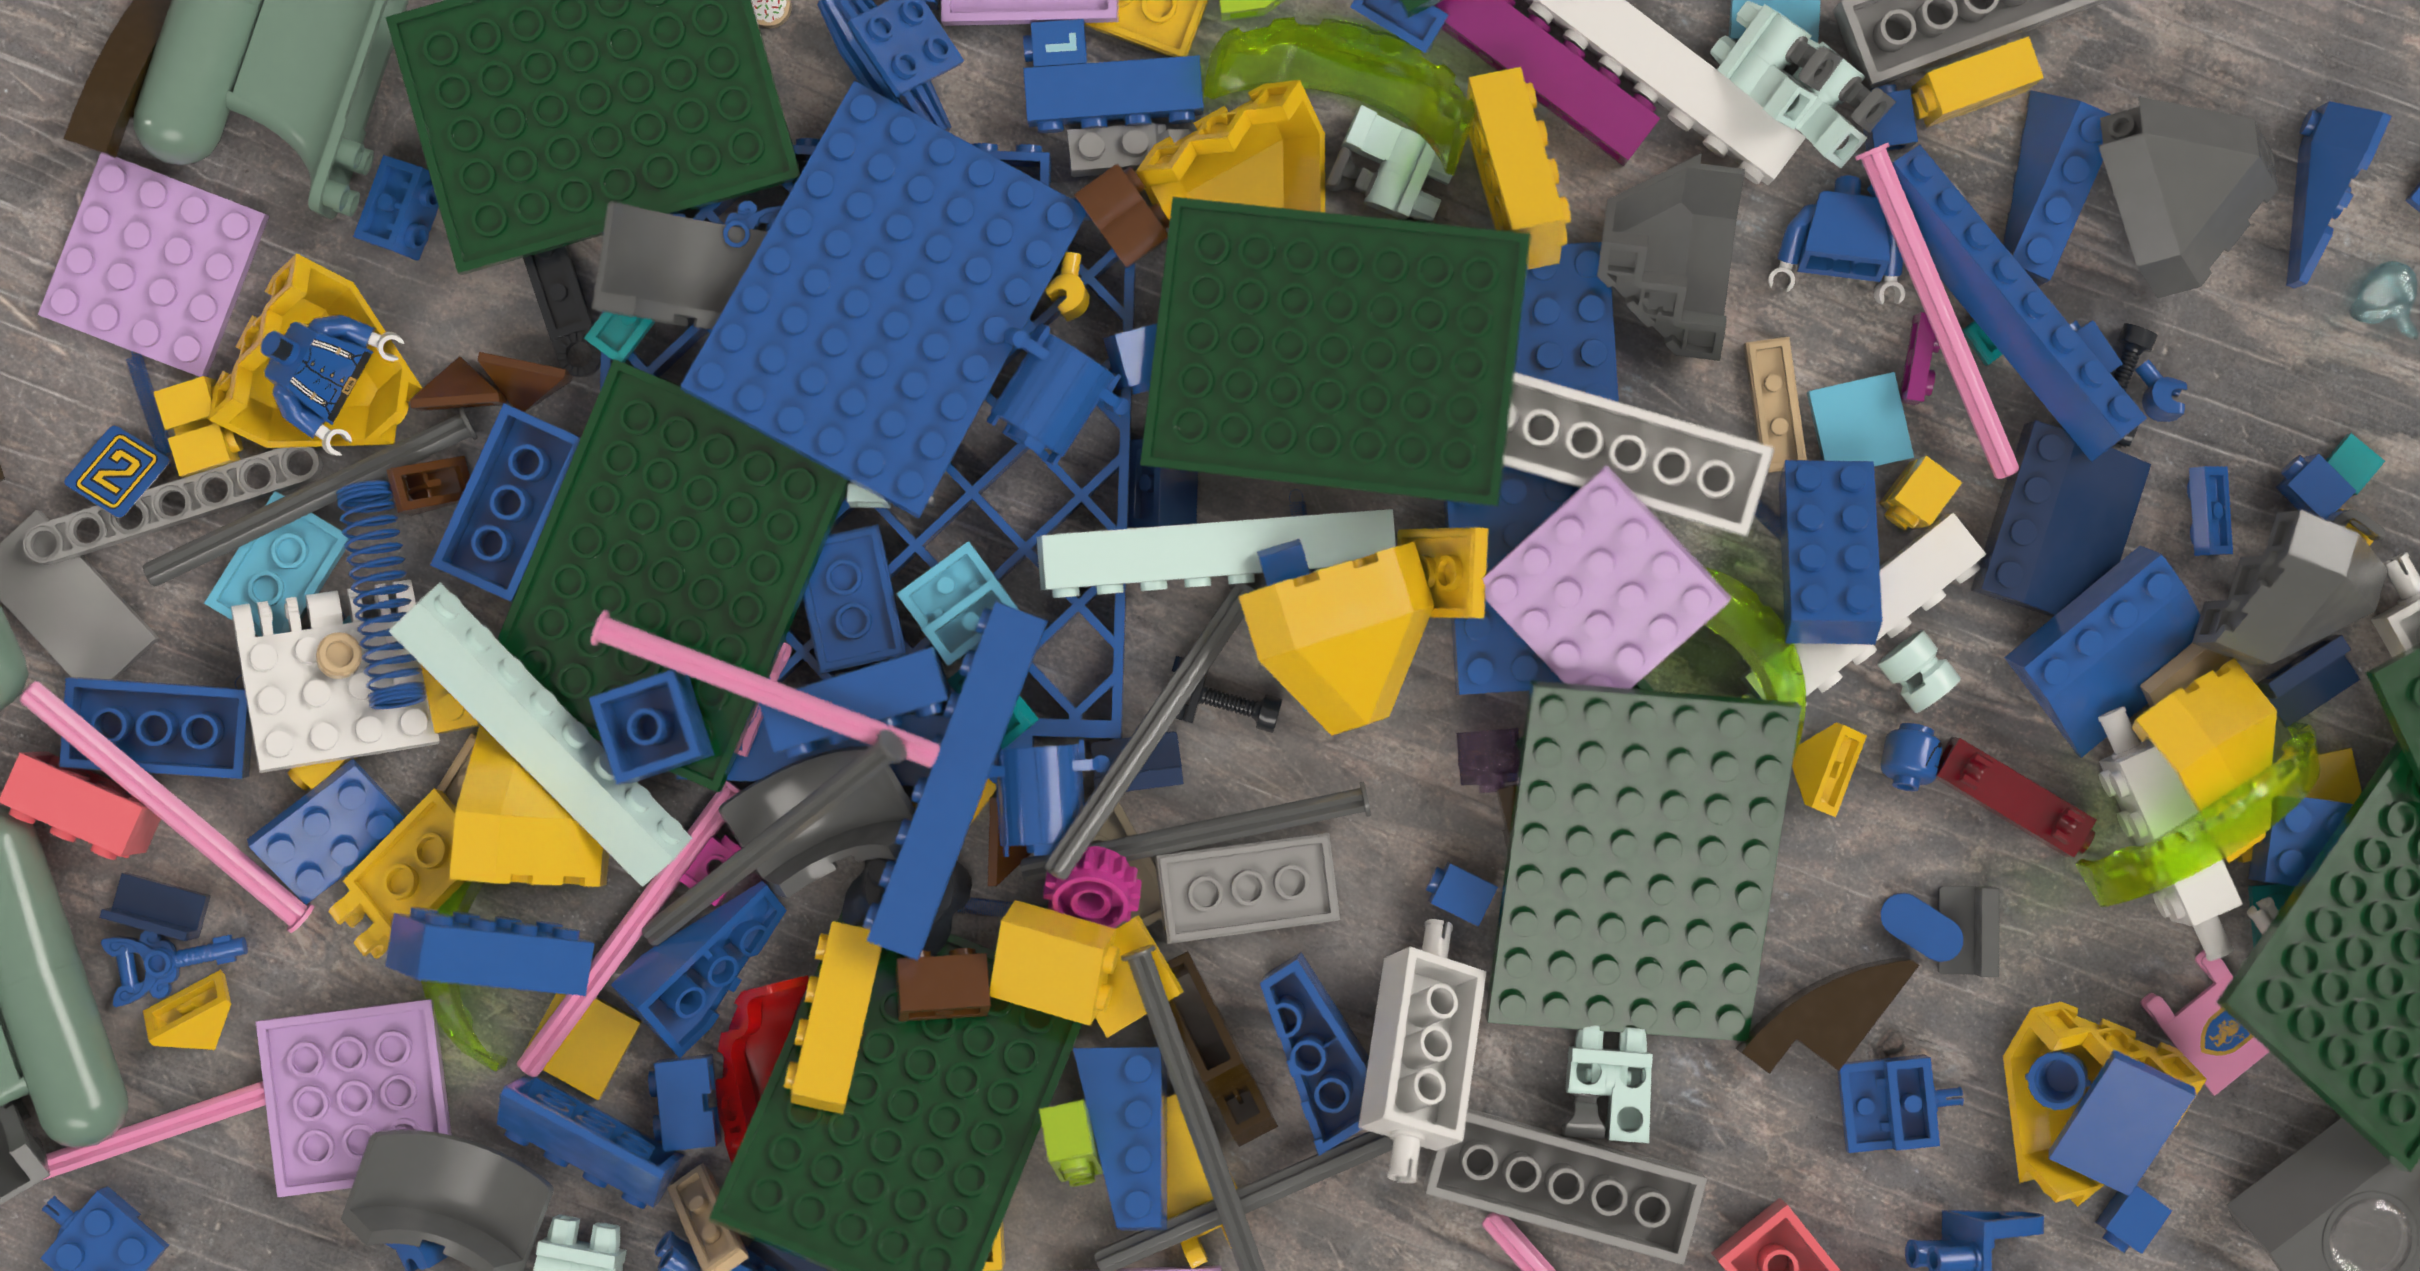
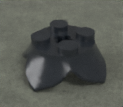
[842,858,972,957]

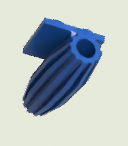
[817,0,965,132]

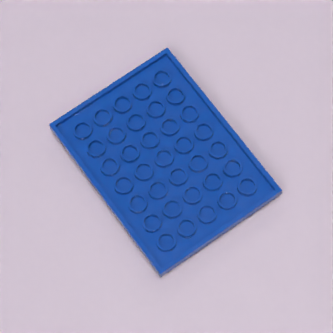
[680,81,1088,518]

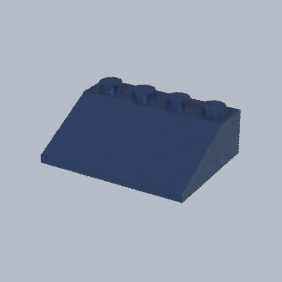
[1971,420,2151,617]

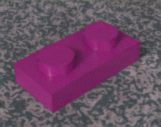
[1900,312,1940,405]

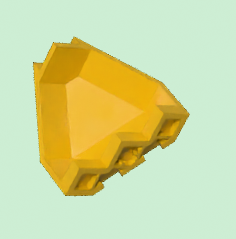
[1136,80,1325,228]
[209,253,422,448]
[1238,542,1435,736]
[2132,658,2277,863]
[449,724,609,887]
[2003,1002,2207,1207]

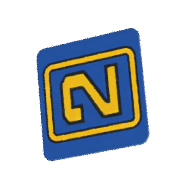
[64,426,169,518]

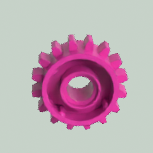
[1043,846,1142,928]

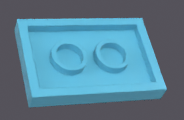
[204,491,350,637]

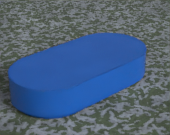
[1881,893,1963,962]

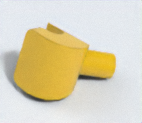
[1045,252,1089,322]

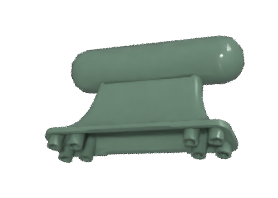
[133,0,409,220]
[0,807,129,1148]

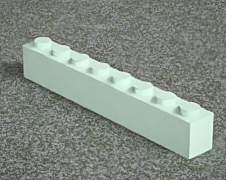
[1036,509,1396,598]
[389,583,692,887]

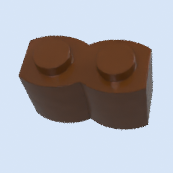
[1074,163,1170,269]

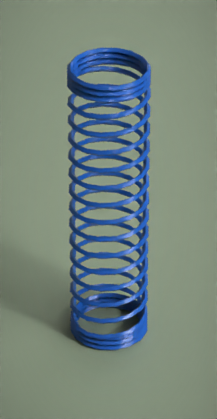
[336,480,427,709]

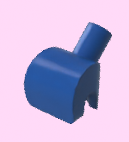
[2135,359,2187,422]
[386,1240,448,1271]

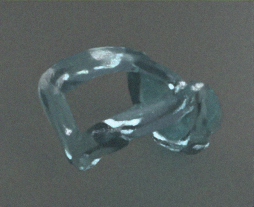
[2349,261,2419,340]

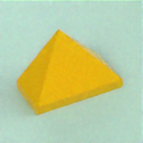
[1792,722,1867,817]
[143,969,231,1050]

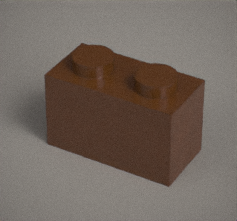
[895,948,991,1021]

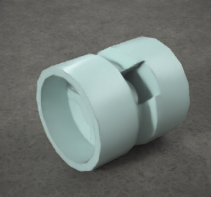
[1877,630,1961,713]

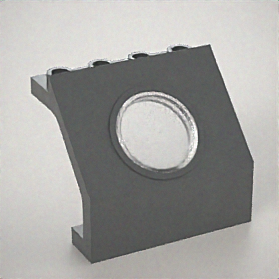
[2227,1118,2420,1271]

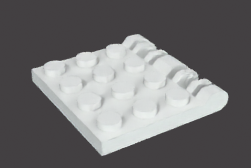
[231,579,440,773]

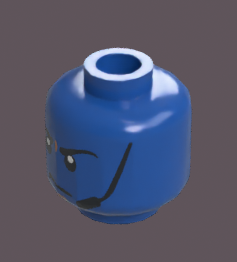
[1881,723,1942,791]

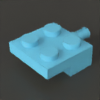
[897,541,1019,666]

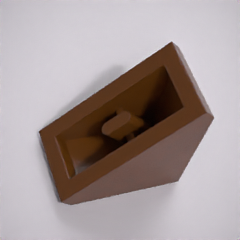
[386,456,470,516]

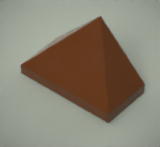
[477,352,573,412]
[410,356,507,411]
[988,796,1032,886]

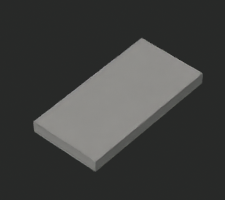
[0,510,160,680]
[1154,833,1340,944]

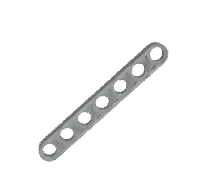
[22,447,323,565]

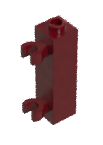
[1936,737,2097,858]

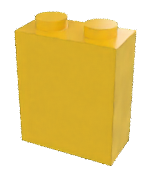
[1911,36,2044,128]
[989,900,1120,1026]

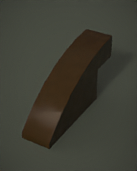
[63,0,171,158]
[1167,951,1279,1147]
[1735,957,1920,1074]

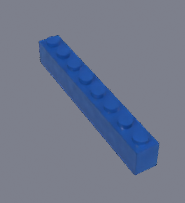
[1866,145,2147,462]
[863,601,1048,960]

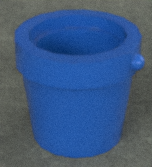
[2025,1051,2091,1110]

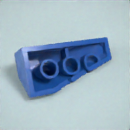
[2286,101,2391,289]
[611,881,787,1058]

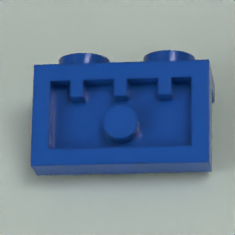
[353,155,439,261]

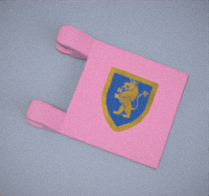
[2140,950,2270,1096]

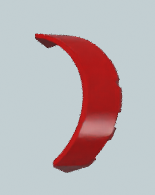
[716,975,809,1163]

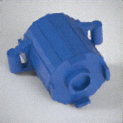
[986,323,1130,466]
[988,739,1110,857]

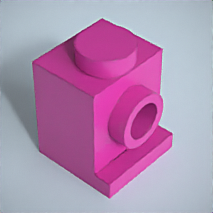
[679,834,742,906]

